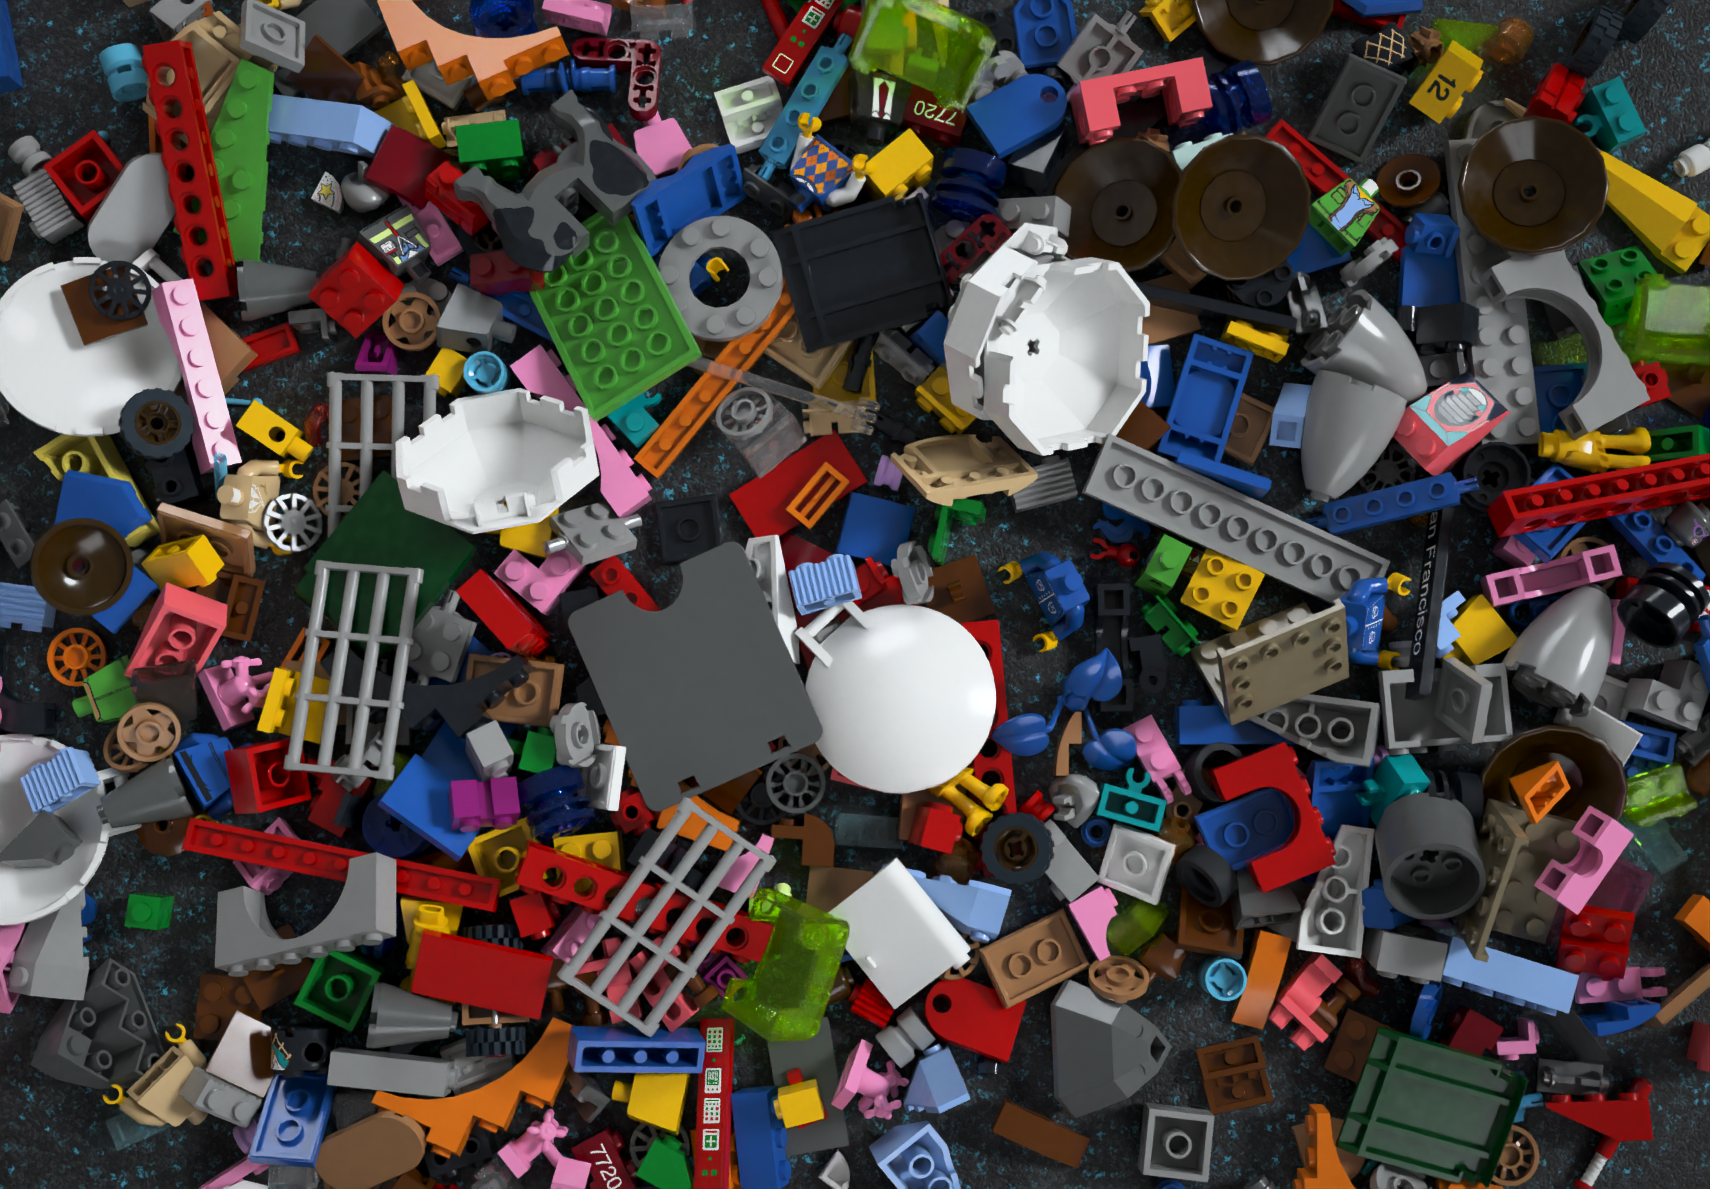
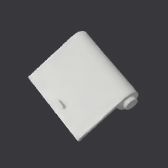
[821,857,971,1009]

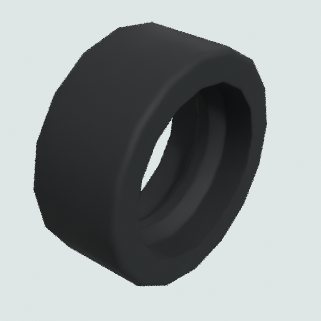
[1184,742,1243,805]
[1176,845,1238,908]

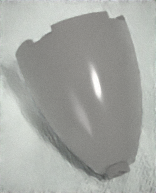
[1300,290,1428,408]
[1301,370,1407,503]
[1502,584,1613,717]

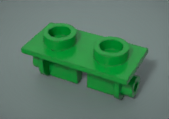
[1140,595,1200,657]

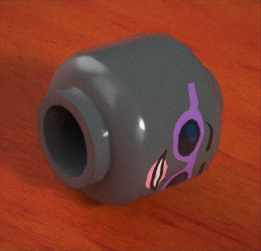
[1664,501,1710,548]

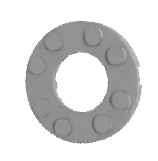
[658,216,783,342]

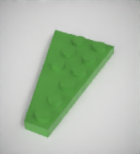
[173,58,274,262]

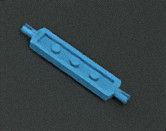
[757,33,852,182]

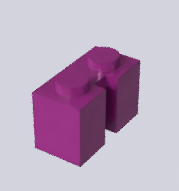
[447,776,520,832]

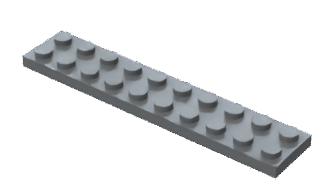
[1443,139,1540,447]
[1082,433,1391,606]

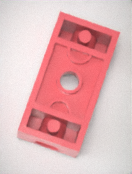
[1070,57,1213,147]

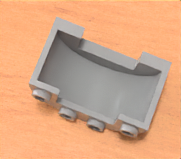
[1378,663,1513,755]

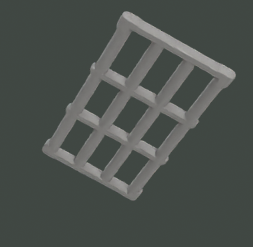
[325,371,439,537]
[283,560,424,781]
[557,796,777,1037]

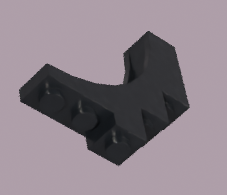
[320,644,535,740]

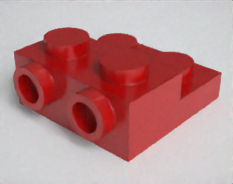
[1556,905,1635,981]

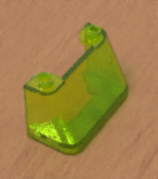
[848,0,997,111]
[1621,274,1710,366]

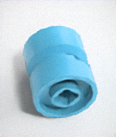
[99,43,149,102]
[463,351,512,395]
[1197,955,1247,1001]

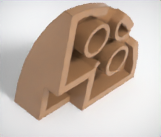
[174,301,258,405]

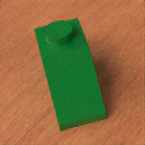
[1642,425,1710,464]
[636,1134,694,1189]

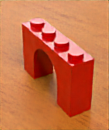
[456,569,553,658]
[1208,742,1336,893]

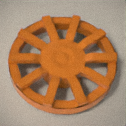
[47,628,109,687]

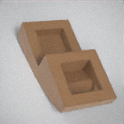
[1053,712,1082,776]

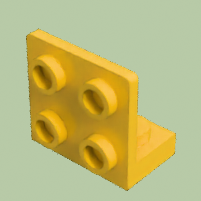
[374,80,447,149]
[1180,548,1265,633]
[257,667,343,744]

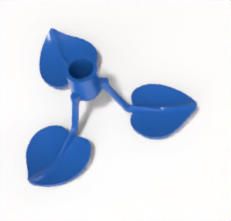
[991,648,1137,771]

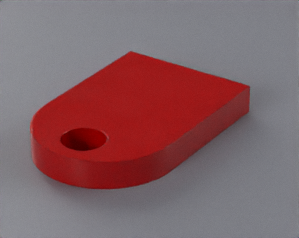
[923,978,1027,1064]

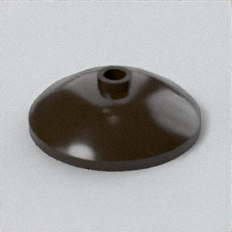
[30,518,133,615]

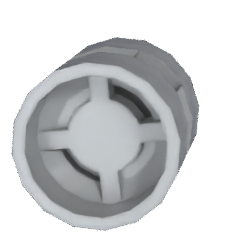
[875,1007,936,1068]

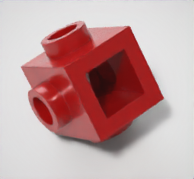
[1630,360,1671,412]
[610,788,655,836]

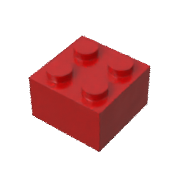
[43,130,125,222]
[308,242,405,338]
[224,737,312,814]

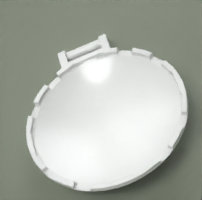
[0,249,183,437]
[795,601,996,794]
[0,734,142,926]

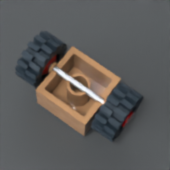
[462,924,530,1057]

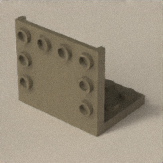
[1190,598,1349,726]
[1450,799,1580,962]

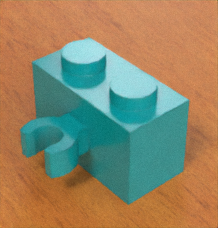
[1573,76,1647,153]
[606,391,662,451]
[1356,754,1430,827]
[1092,768,1167,832]

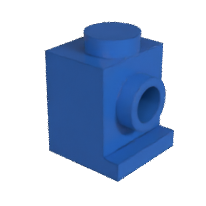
[1404,213,1461,257]

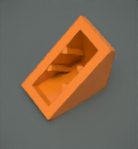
[1509,761,1570,824]

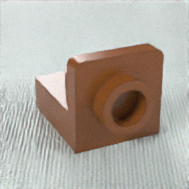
[352,62,400,108]

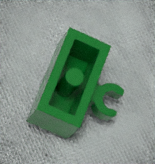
[507,727,562,777]

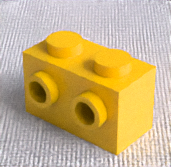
[141,534,225,591]

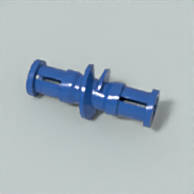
[521,59,617,95]

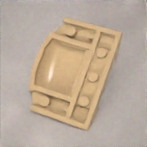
[142,11,279,144]
[890,434,1038,506]

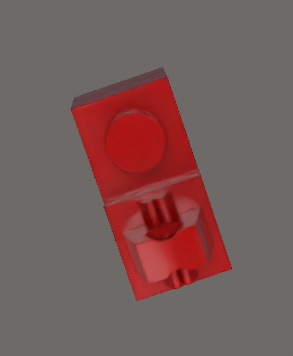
[306,757,379,838]

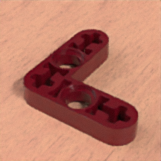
[572,38,662,121]
[940,213,1013,284]

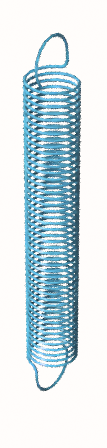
[214,450,227,500]

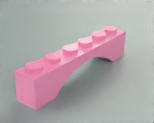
[152,278,242,474]
[510,344,652,518]

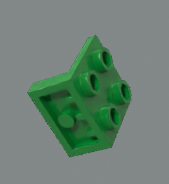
[1579,246,1666,327]
[928,499,987,565]

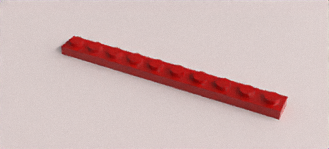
[182,818,503,912]

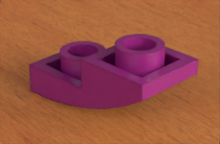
[688,927,748,999]

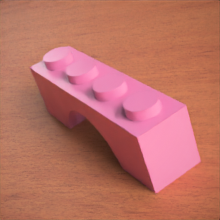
[1480,544,1623,608]

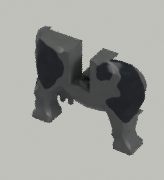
[454,90,657,273]

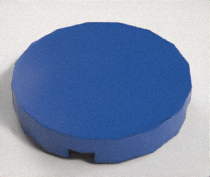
[1410,980,1443,1040]

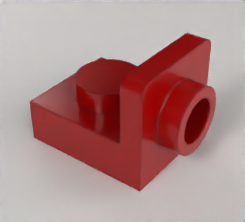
[853,556,889,607]

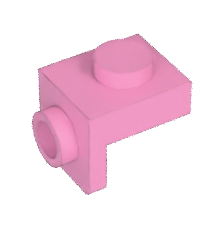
[1488,1017,1540,1060]

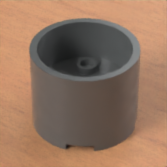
[1374,793,1486,920]

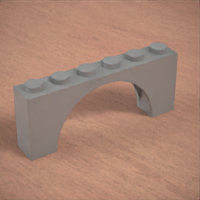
[1478,250,1650,441]
[215,852,396,977]

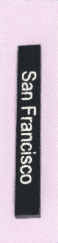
[1405,459,1461,701]

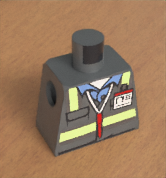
[356,204,431,284]

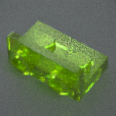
[1623,762,1698,827]

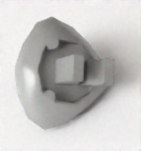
[341,161,390,213]
[1048,774,1101,828]

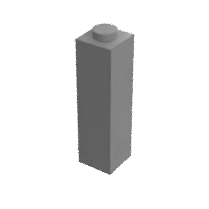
[327,1047,458,1097]

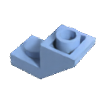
[1269,383,1312,449]
[1436,590,1466,659]

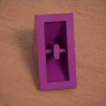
[355,331,399,375]

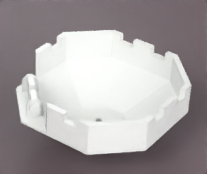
[943,222,1071,420]
[984,257,1150,456]
[395,388,599,534]

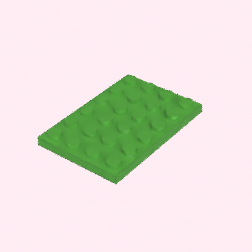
[529,212,703,422]

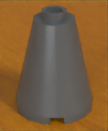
[237,258,318,321]
[96,755,194,828]
[366,982,458,1048]

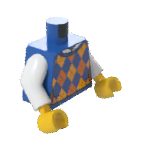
[788,113,876,214]

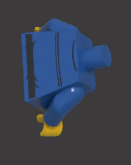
[159,733,252,823]

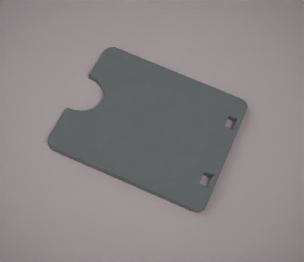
[568,542,823,811]

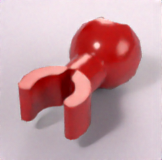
[1090,538,1140,567]

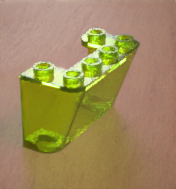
[721,888,850,1042]

